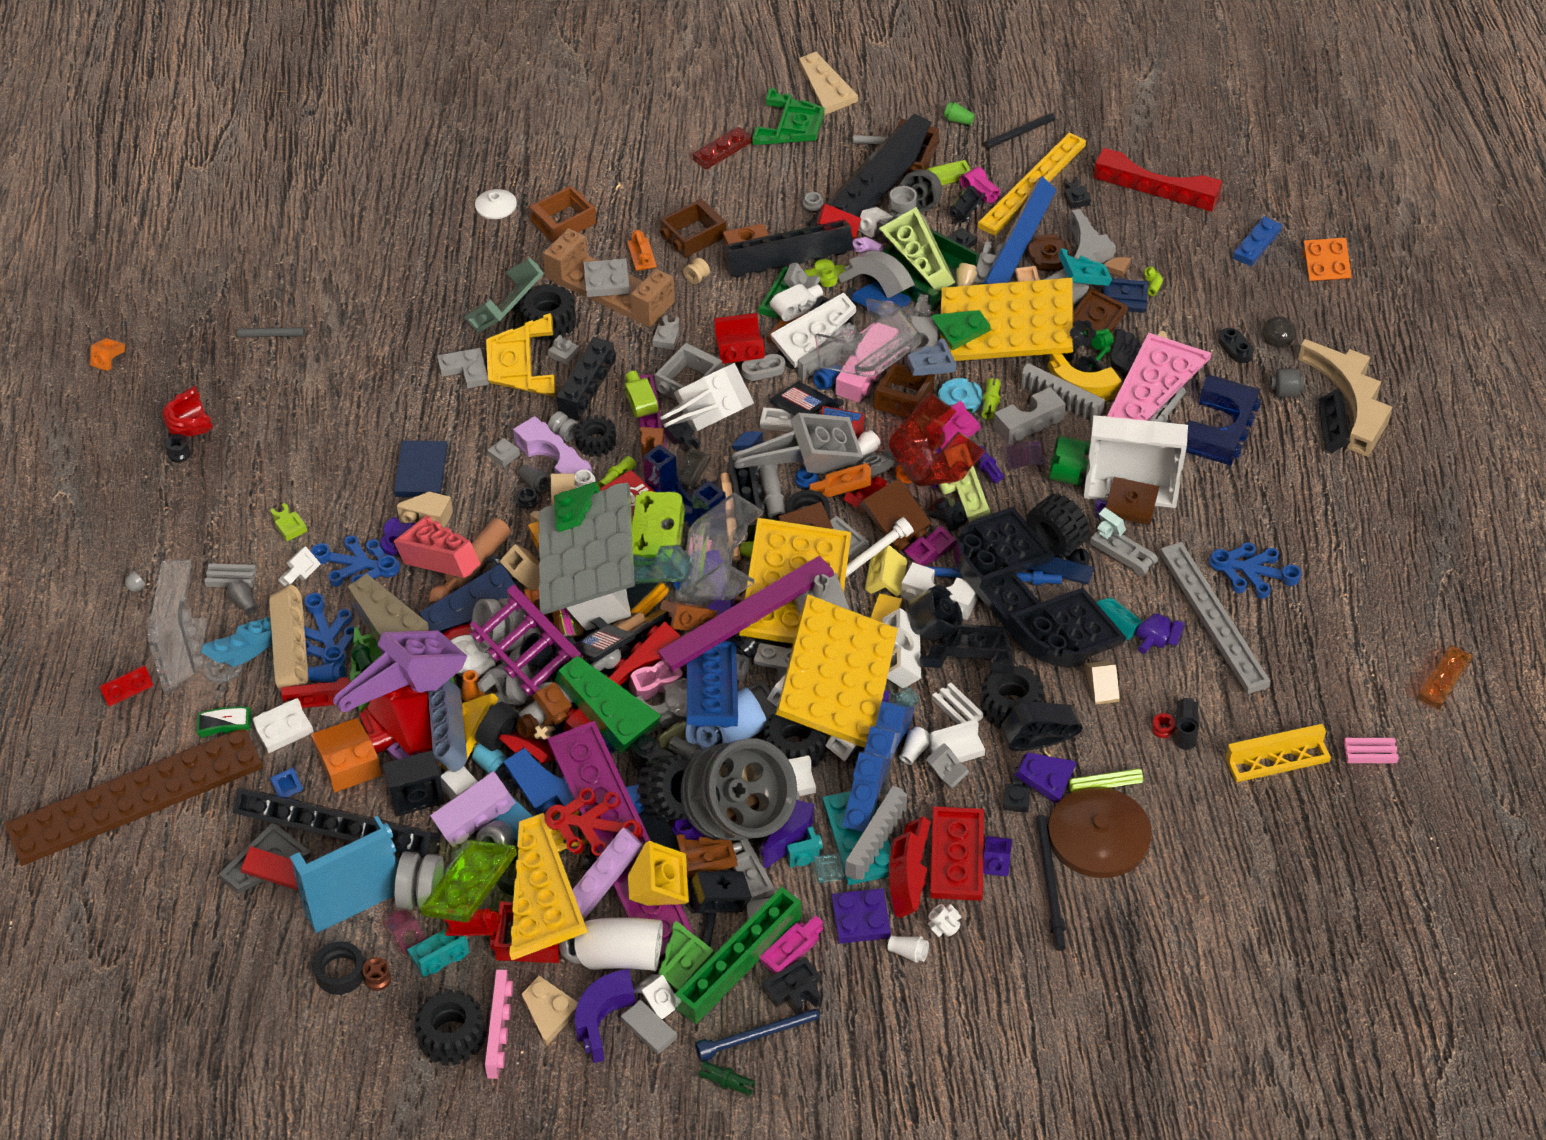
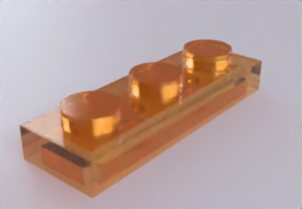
[1417,645,1473,710]

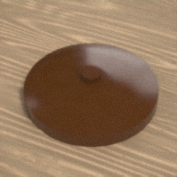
[1048,787,1151,878]

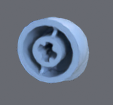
[686,687,767,749]

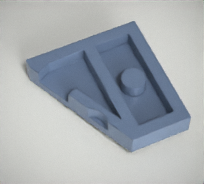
[907,339,957,376]

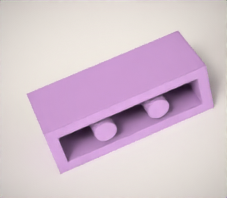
[430,771,516,847]

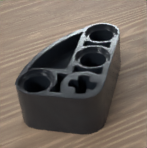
[1001,701,1083,751]

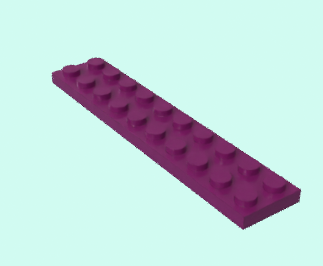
[547,721,694,959]

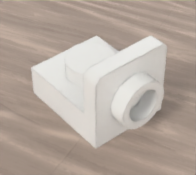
[858,207,893,238]

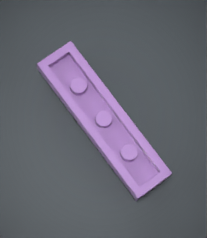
[573,828,644,920]

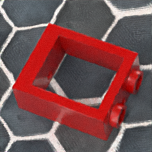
[490,901,561,963]

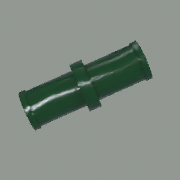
[699,1061,755,1097]

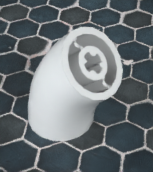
[575,918,663,971]

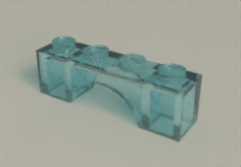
[633,545,694,584]

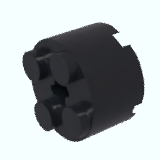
[907,585,963,642]

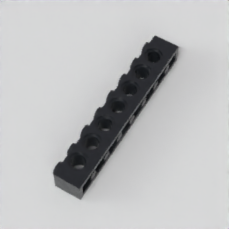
[233,788,440,858]

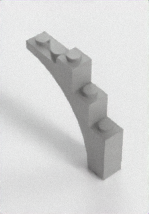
[1043,209,1116,305]

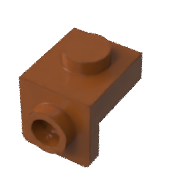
[533,682,572,726]

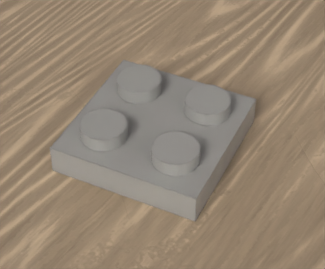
[584,259,630,297]

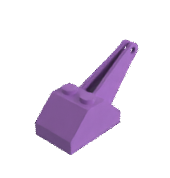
[333,630,467,712]

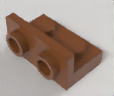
[660,600,717,631]

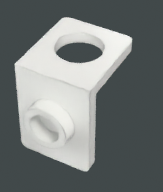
[633,974,676,1019]

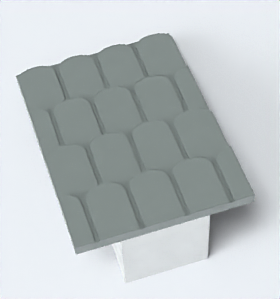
[538,483,635,631]

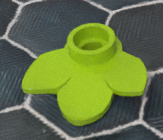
[804,259,845,287]

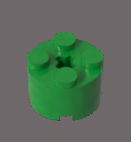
[1048,435,1090,486]

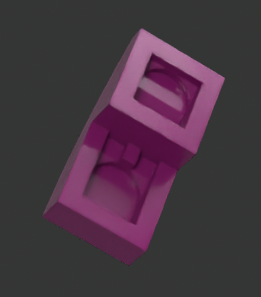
[904,526,957,566]

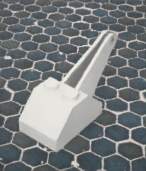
[660,363,754,432]

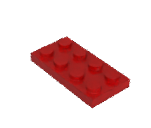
[930,806,984,901]

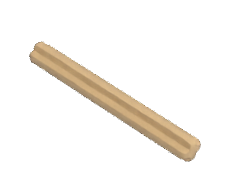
[534,725,555,740]

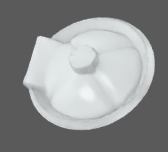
[450,635,495,678]

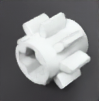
[928,904,961,937]

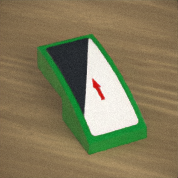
[197,707,251,738]

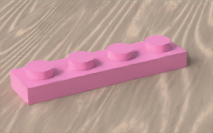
[485,970,513,1079]

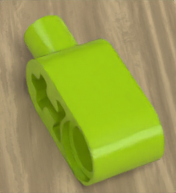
[624,371,658,418]

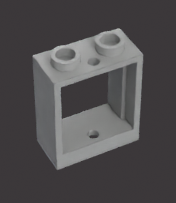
[655,343,722,401]

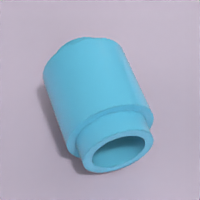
[472,743,507,774]

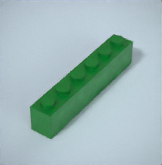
[675,887,802,1025]

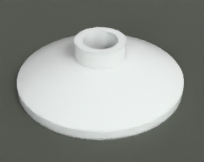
[475,189,517,219]

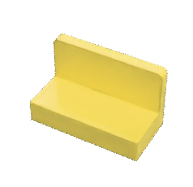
[865,545,907,597]

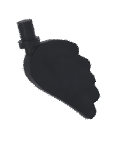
[1111,329,1142,379]

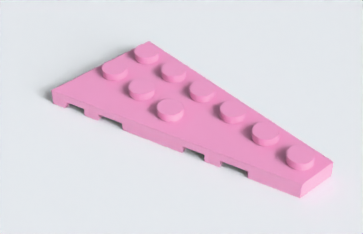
[1107,333,1211,421]

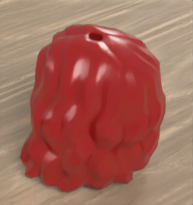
[162,386,213,437]

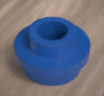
[795,467,818,489]

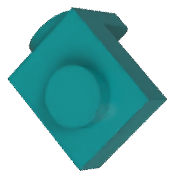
[787,826,823,868]

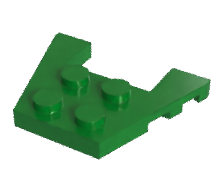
[753,88,825,145]

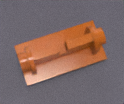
[627,230,657,271]

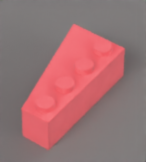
[394,515,481,578]

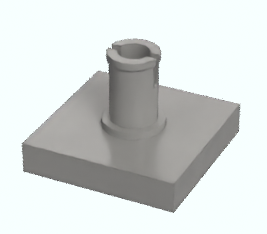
[794,573,850,616]

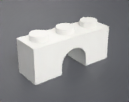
[901,563,978,620]
[882,608,921,689]

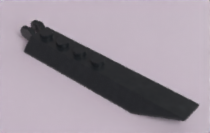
[807,113,931,227]

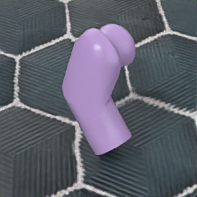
[853,237,884,253]

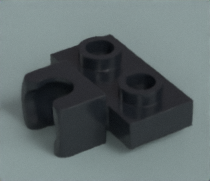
[761,957,821,1015]

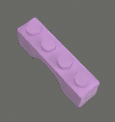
[513,416,592,474]

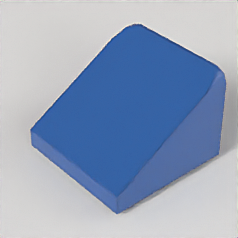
[732,431,763,451]
[269,767,304,798]

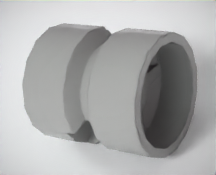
[889,186,917,219]

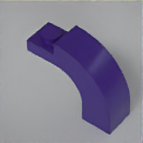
[575,969,635,1063]

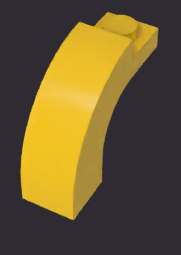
[1048,353,1122,402]

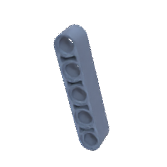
[428,679,467,772]

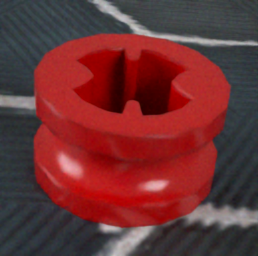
[1152,713,1175,738]

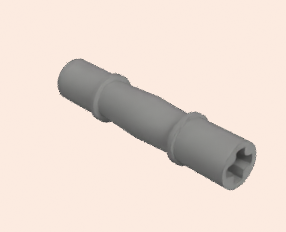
[757,464,786,521]

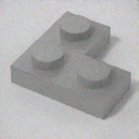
[437,348,489,388]

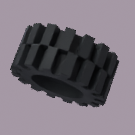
[575,415,617,457]

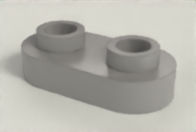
[742,354,785,381]

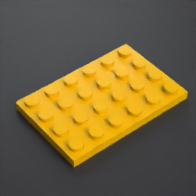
[940,278,1073,361]
[739,518,851,644]
[776,594,898,748]

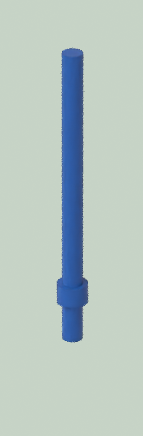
[925,566,1062,585]

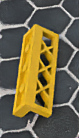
[1225,724,1331,782]

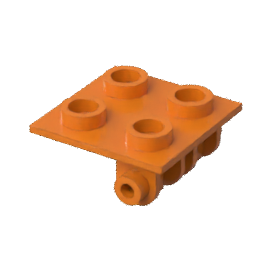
[1302,238,1352,281]

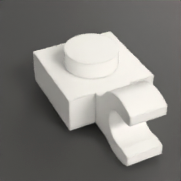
[278,546,321,587]

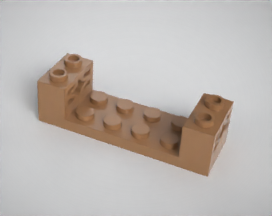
[543,228,675,327]

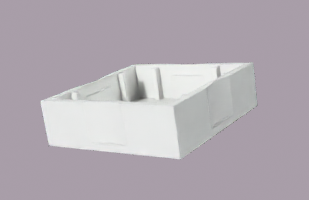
[1084,415,1188,508]

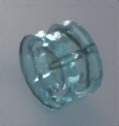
[895,687,919,706]

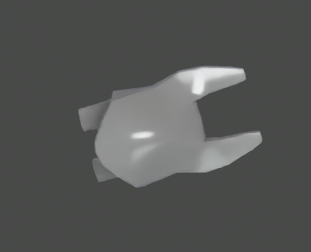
[477,646,542,710]

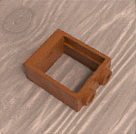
[529,186,596,243]

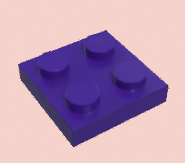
[832,888,891,944]

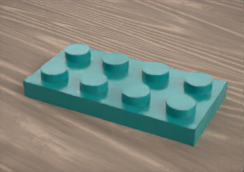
[822,791,891,885]

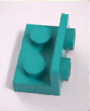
[407,928,470,978]

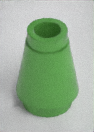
[943,102,975,126]

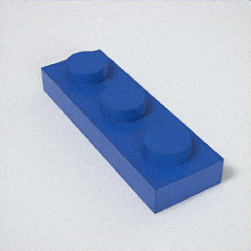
[1233,216,1283,267]

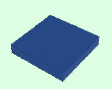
[852,281,911,317]

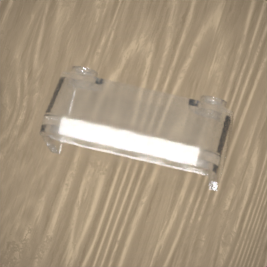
[815,299,921,377]
[680,493,763,601]

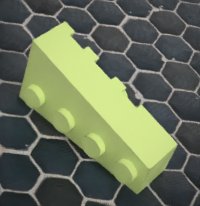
[879,207,955,291]

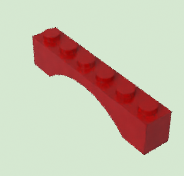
[1094,148,1222,212]
[563,622,682,732]

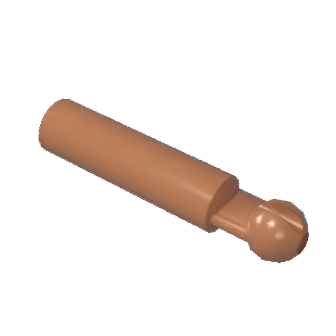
[429,518,511,605]

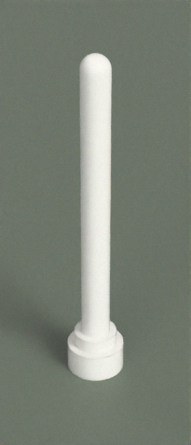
[846,517,914,577]

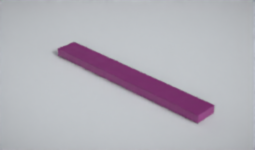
[658,555,834,672]

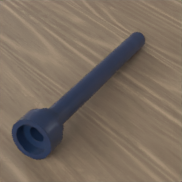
[695,1009,820,1063]

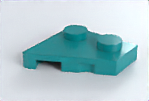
[1058,248,1112,286]

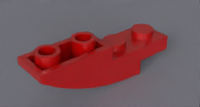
[889,816,930,918]

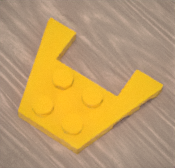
[486,314,556,397]

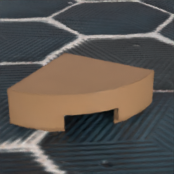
[1104,257,1131,277]

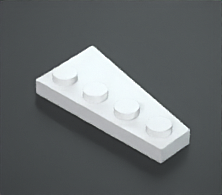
[771,293,856,368]

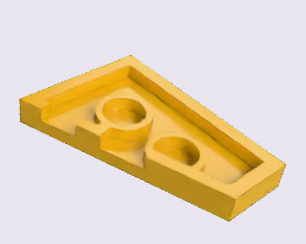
[440,693,499,770]

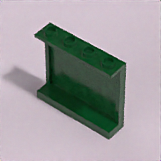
[863,229,978,312]

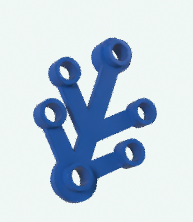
[311,535,400,586]
[1209,542,1302,599]
[304,593,356,664]

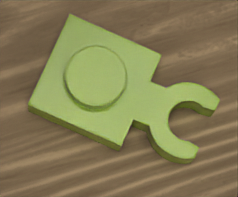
[271,503,308,541]

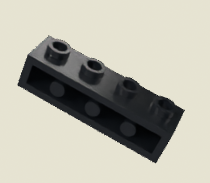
[557,337,616,421]
[728,457,767,543]

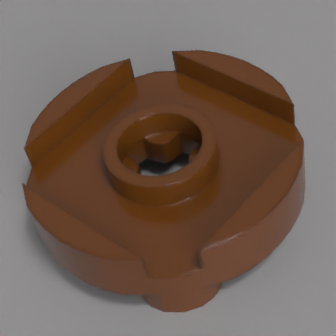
[1028,234,1072,271]

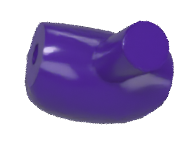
[1136,613,1173,654]

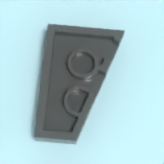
[219,823,311,894]

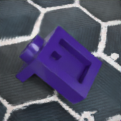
[983,836,1012,876]

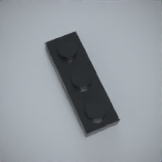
[1318,389,1350,453]

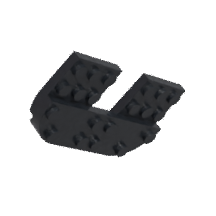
[954,507,1126,668]

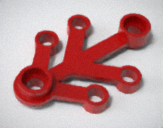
[545,788,643,858]

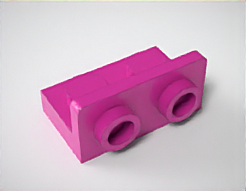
[925,401,981,453]

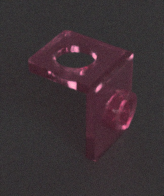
[383,910,426,954]

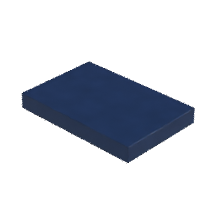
[394,441,448,497]

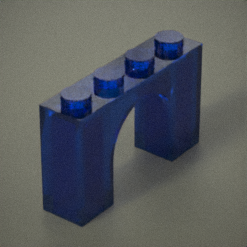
[1186,374,1262,466]
[643,444,727,541]

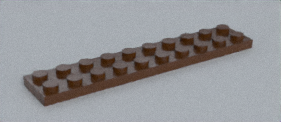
[4,729,263,866]

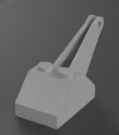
[732,413,863,474]

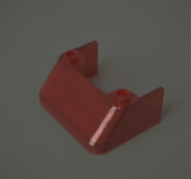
[888,392,985,486]

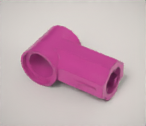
[959,167,1001,204]

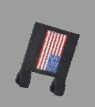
[770,381,844,416]
[565,617,635,662]

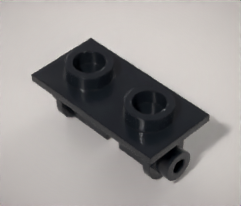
[949,186,985,225]

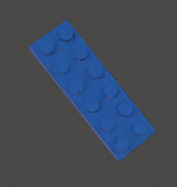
[687,641,738,728]

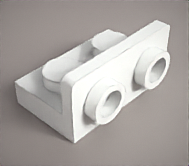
[253,698,314,753]

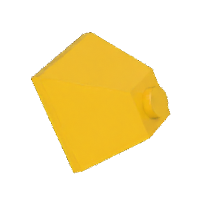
[628,841,689,906]

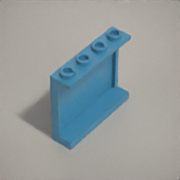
[290,815,399,933]

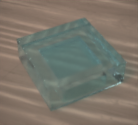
[814,853,844,883]

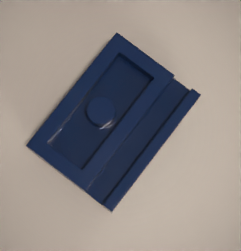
[1103,278,1148,313]

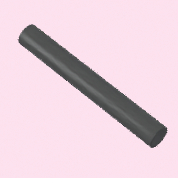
[237,327,304,337]

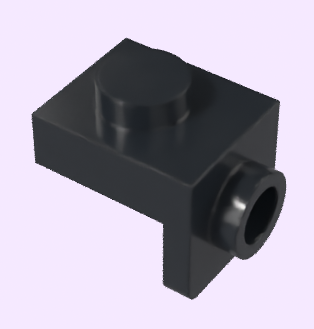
[927,497,968,531]

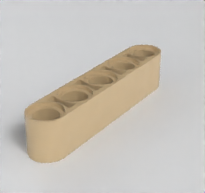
[269,585,308,691]

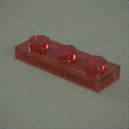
[693,126,752,170]

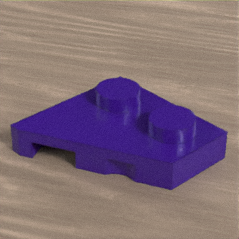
[1014,753,1077,803]

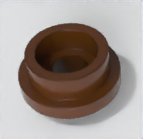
[517,714,539,739]

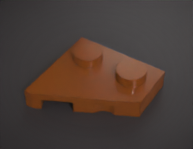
[676,834,738,878]

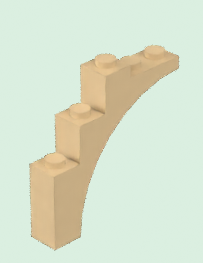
[1298,339,1392,457]

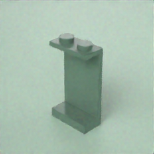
[464,257,544,333]

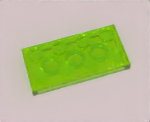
[420,840,517,922]

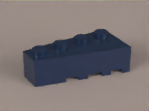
[419,563,517,634]

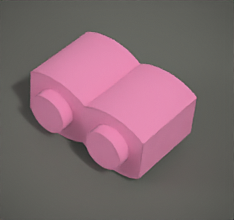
[629,660,683,700]

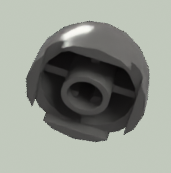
[900,169,942,213]

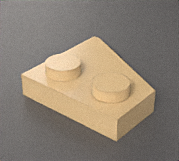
[522,976,578,1045]

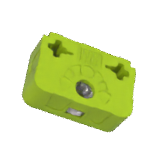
[632,491,685,566]

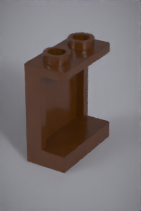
[857,478,931,552]

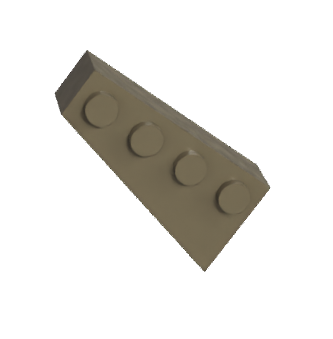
[348,573,429,642]

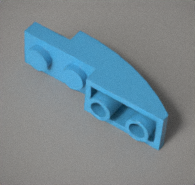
[201,617,272,667]

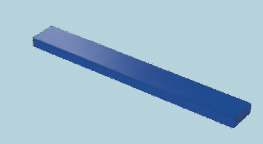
[982,176,1056,284]

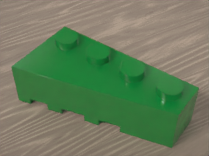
[555,656,661,755]

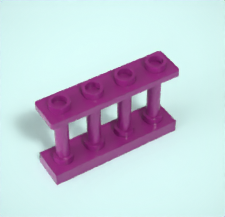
[470,584,582,697]

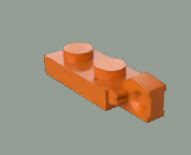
[809,463,871,498]

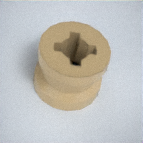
[683,257,710,285]

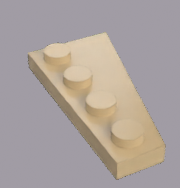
[799,52,858,115]

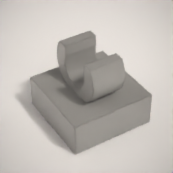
[548,335,579,365]

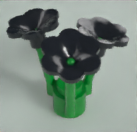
[1062,320,1114,373]

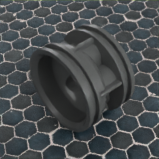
[681,738,797,841]

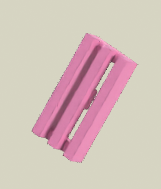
[1344,738,1399,763]

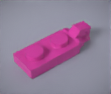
[760,916,824,974]

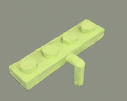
[935,442,991,523]

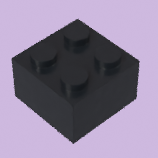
[382,751,445,817]

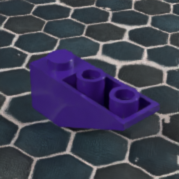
[760,800,815,868]

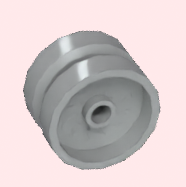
[472,598,524,653]
[395,851,444,913]

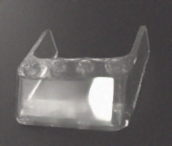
[148,560,208,693]

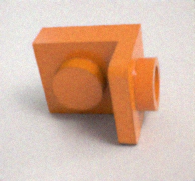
[90,338,125,371]

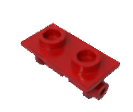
[99,665,154,707]
[443,908,501,936]

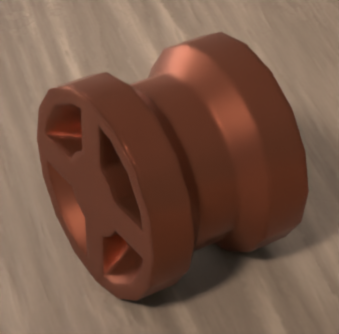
[362,957,392,991]

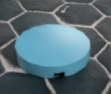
[938,378,983,413]

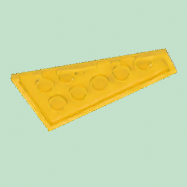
[509,813,588,960]

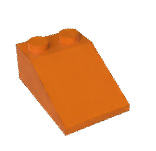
[310,718,382,793]

